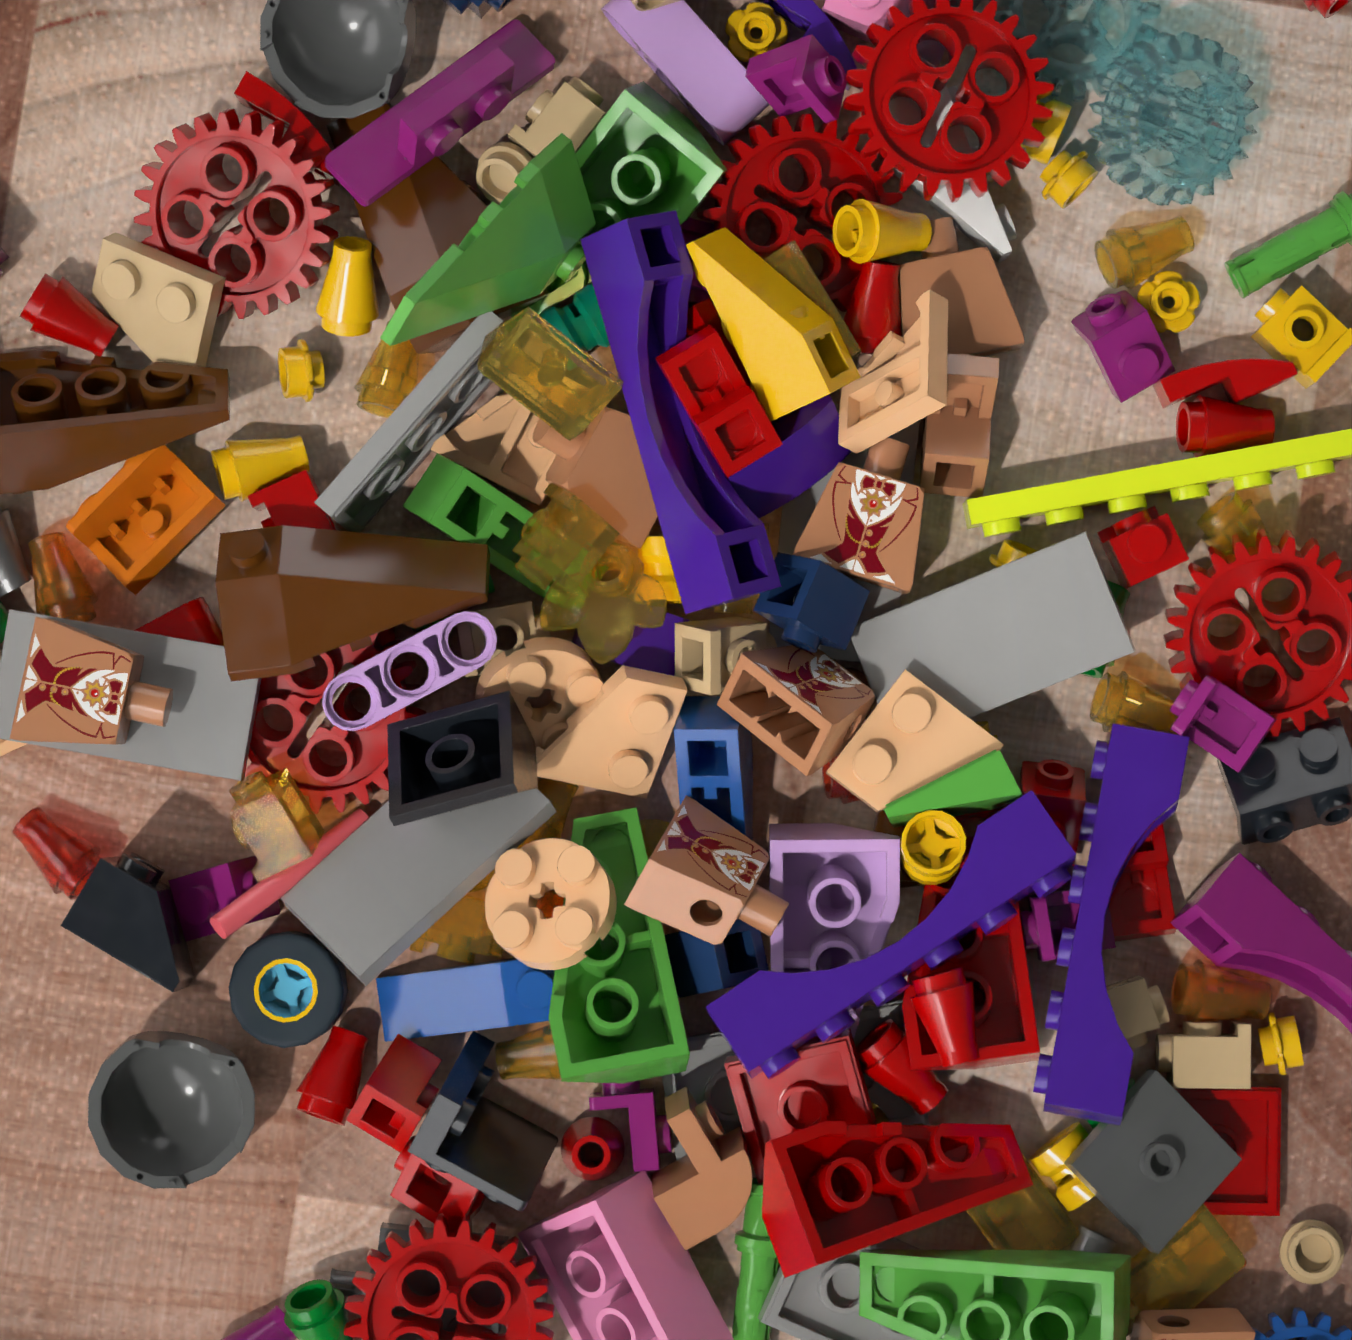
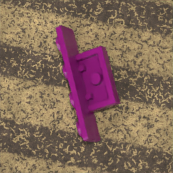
[325,19,555,207]

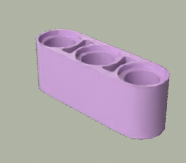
[601,0,770,145]
[322,611,497,731]

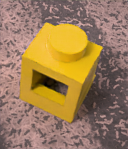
[1251,285,1352,389]

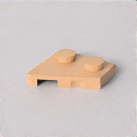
[431,363,598,507]

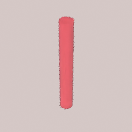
[210,809,370,939]

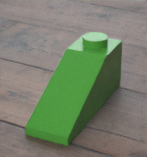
[403,453,610,618]

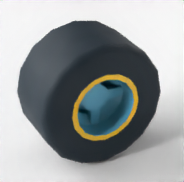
[228,931,348,1048]

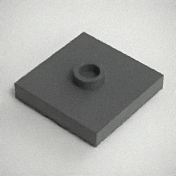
[1064,1069,1242,1254]

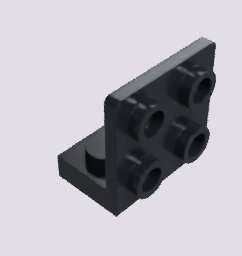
[408,1031,558,1211]

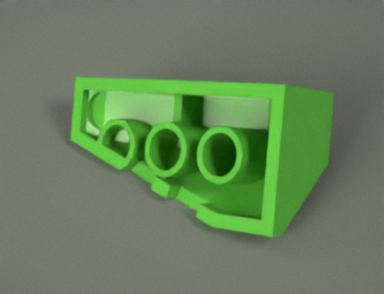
[510,81,727,326]
[380,133,596,346]
[548,807,690,1084]
[859,1249,1131,1340]

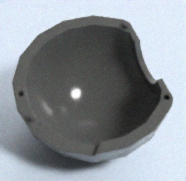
[260,0,416,118]
[88,1031,255,1189]

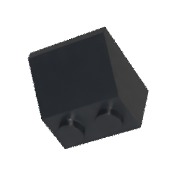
[387,690,538,826]
[61,852,195,992]

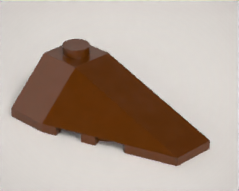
[327,103,549,354]
[0,350,230,494]
[215,525,490,682]

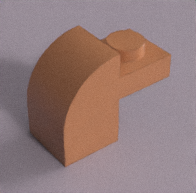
[919,354,999,498]
[651,1086,752,1251]

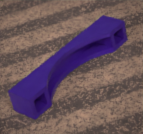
[580,210,782,614]
[1033,723,1190,1126]
[705,790,1076,1079]

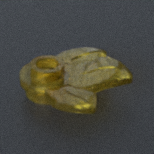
[540,541,667,664]

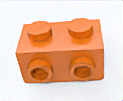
[66,445,226,596]

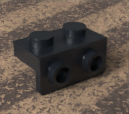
[1217,717,1352,845]

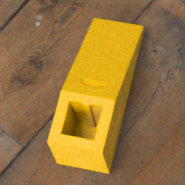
[686,227,861,422]

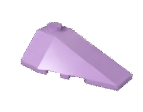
[769,823,900,1039]

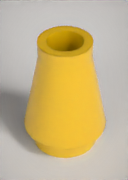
[833,199,932,264]
[316,236,379,337]
[211,435,310,502]

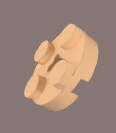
[475,637,603,751]
[485,838,617,970]

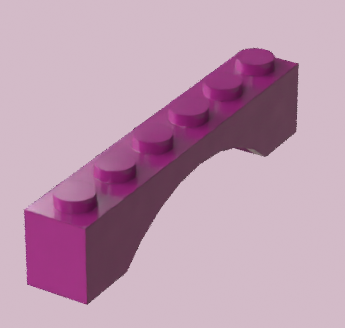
[1170,852,1352,1034]

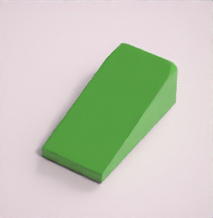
[884,749,1023,828]

